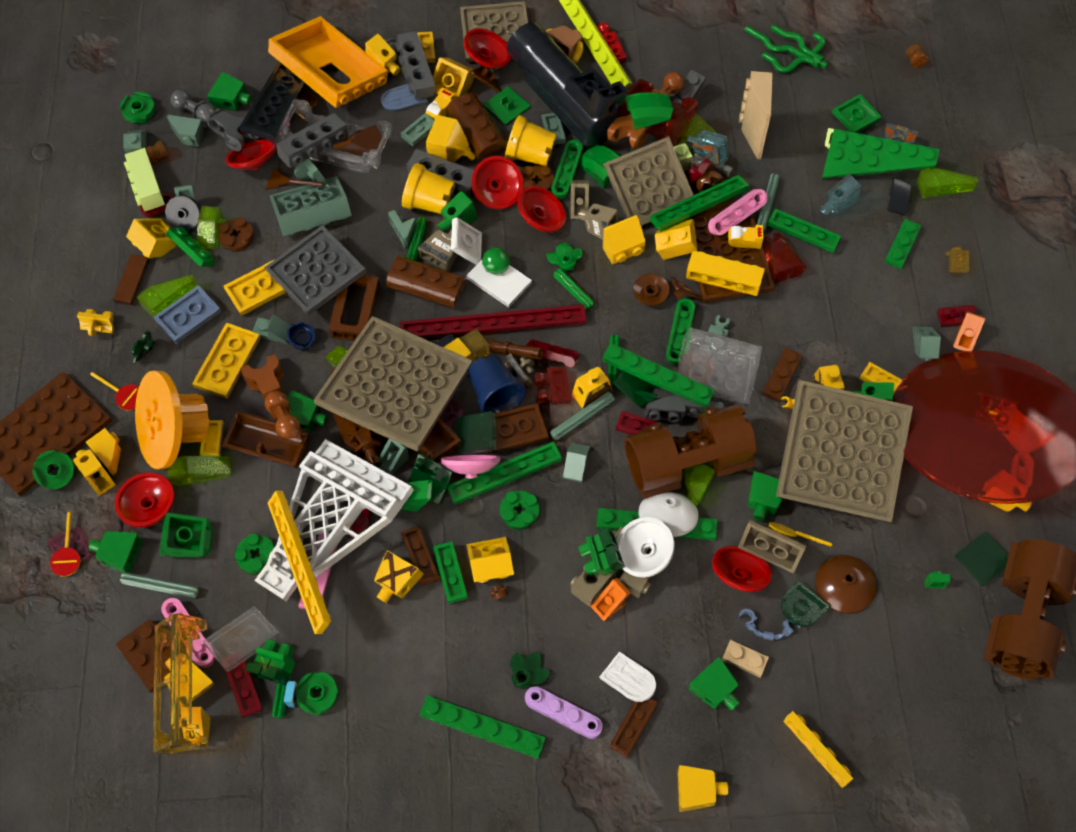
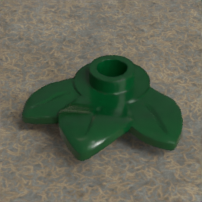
[131,330,155,364]
[510,652,550,689]

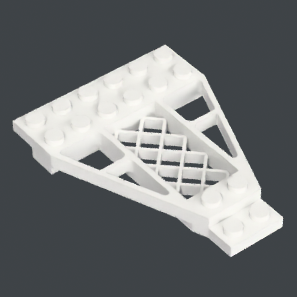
[254,439,414,602]

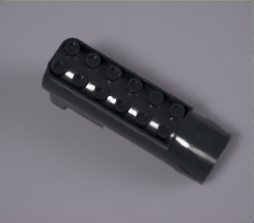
[506,22,627,146]

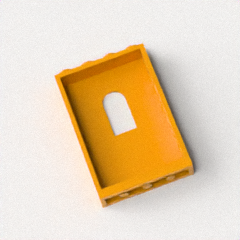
[268,16,388,108]

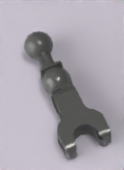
[170,89,259,151]

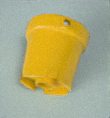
[505,115,557,166]
[402,163,455,214]

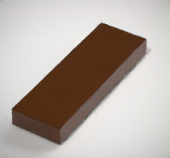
[113,254,150,306]
[400,525,441,587]
[609,698,659,759]

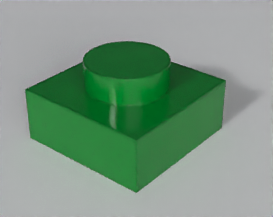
[924,571,950,588]

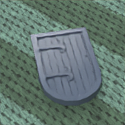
[381,84,428,112]

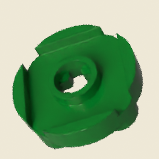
[120,92,156,124]
[32,450,74,490]
[500,491,539,530]
[234,533,275,575]
[296,672,339,716]

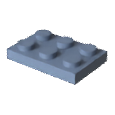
[154,285,221,344]

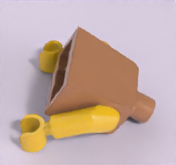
[546,26,583,64]

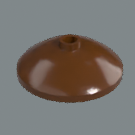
[815,555,877,614]

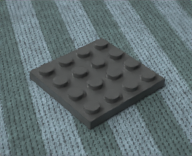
[264,225,367,316]

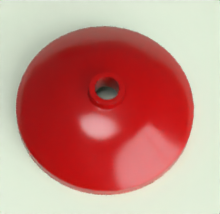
[463,28,511,69]
[225,139,276,170]
[471,156,523,209]
[518,186,566,232]
[115,472,175,528]
[712,546,772,592]

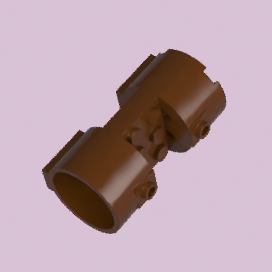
[624,404,757,499]
[983,539,1076,681]

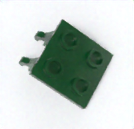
[614,371,661,408]
[408,453,453,505]

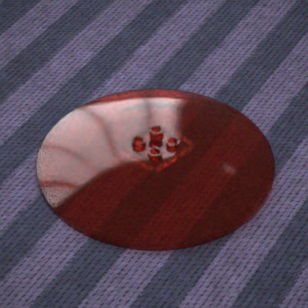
[892,350,1076,504]

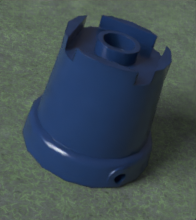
[467,354,526,416]

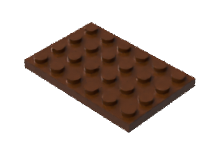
[681,200,775,303]
[0,371,112,497]

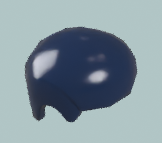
[287,321,316,350]

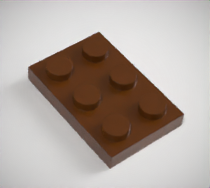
[482,403,548,454]
[115,619,183,693]

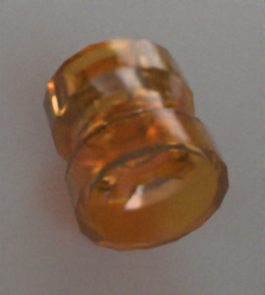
[905,44,928,68]
[144,140,169,163]

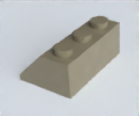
[738,519,807,574]

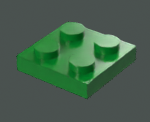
[832,94,882,133]

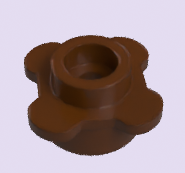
[489,584,509,601]

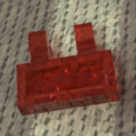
[534,367,571,405]

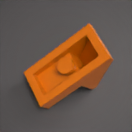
[953,311,985,353]
[591,578,631,621]

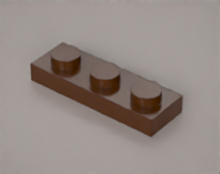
[762,347,802,402]

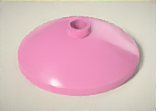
[441,455,500,478]

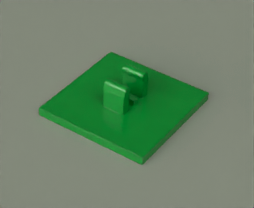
[483,87,531,126]

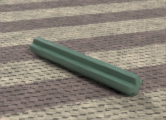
[757,173,780,233]
[550,392,615,441]
[120,572,199,598]

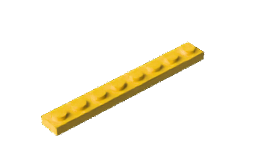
[268,490,331,634]

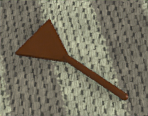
[265,169,324,190]

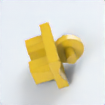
[77,309,114,336]

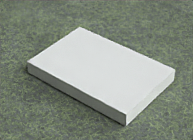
[467,260,532,308]

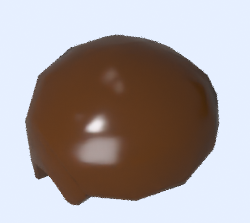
[696,169,724,192]

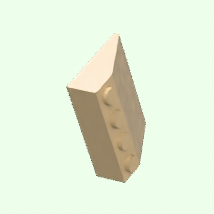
[739,71,772,159]

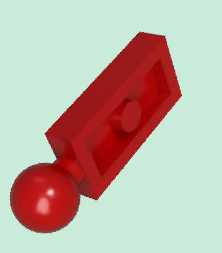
[597,22,627,63]

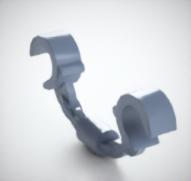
[738,609,802,641]

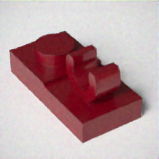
[937,305,978,327]

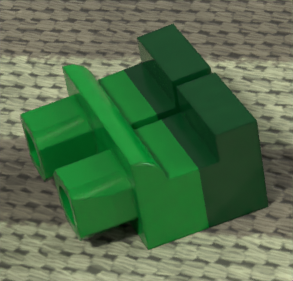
[578,527,625,575]
[245,639,296,686]

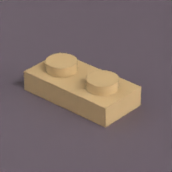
[722,640,769,678]

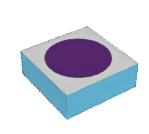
[284,681,297,708]

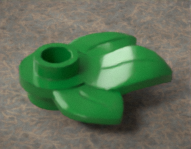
[546,243,583,271]

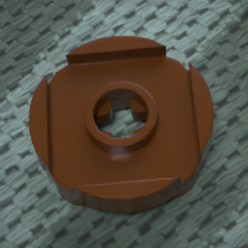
[521,165,554,191]
[217,217,254,252]

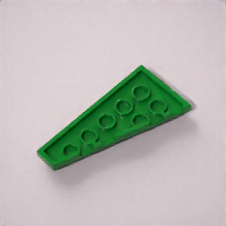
[822,129,940,180]

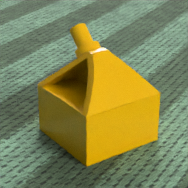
[426,115,476,163]

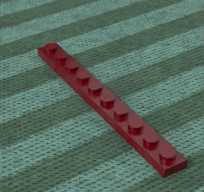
[400,305,586,339]

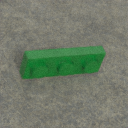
[884,219,921,269]
[166,227,216,267]
[433,541,468,604]

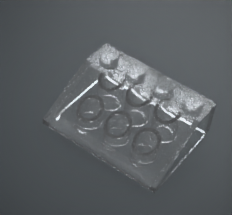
[677,327,762,405]

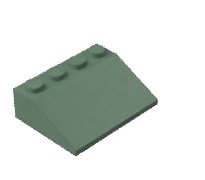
[270,176,352,236]

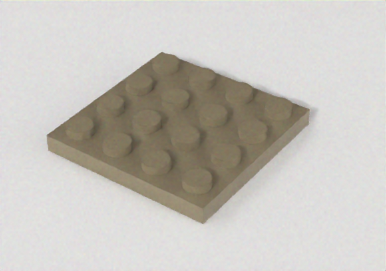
[460,1,528,62]
[603,137,693,226]

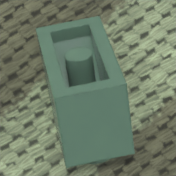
[167,115,205,147]
[123,129,146,154]
[913,326,941,361]

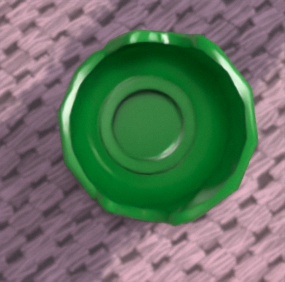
[482,247,510,275]

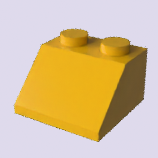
[433,57,474,98]
[603,215,645,265]
[126,218,177,258]
[655,219,698,260]
[467,537,514,583]

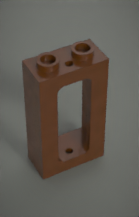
[329,275,381,341]

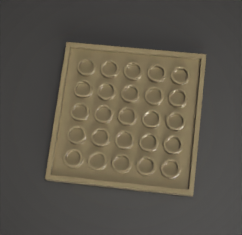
[314,316,472,452]
[776,380,913,522]

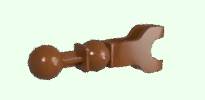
[608,72,684,150]
[240,354,300,439]

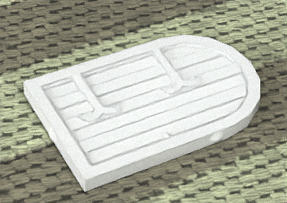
[599,652,656,702]

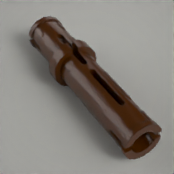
[489,340,544,360]

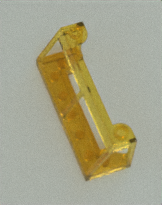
[153,613,207,755]

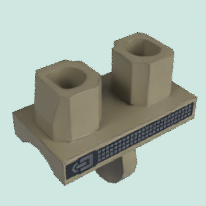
[505,353,535,388]

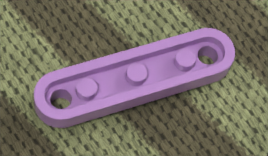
[525,687,602,739]

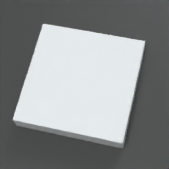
[451,217,482,265]

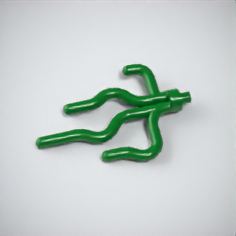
[744,25,829,73]

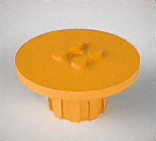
[135,371,209,469]

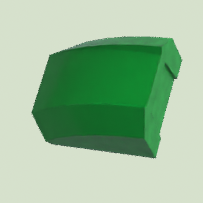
[625,92,673,130]
[579,144,622,189]
[159,513,213,557]

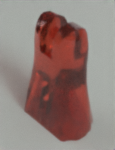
[762,232,806,283]

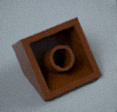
[333,125,386,157]

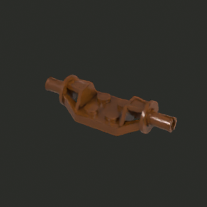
[330,369,382,468]

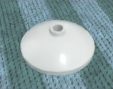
[638,491,698,537]
[617,517,675,578]

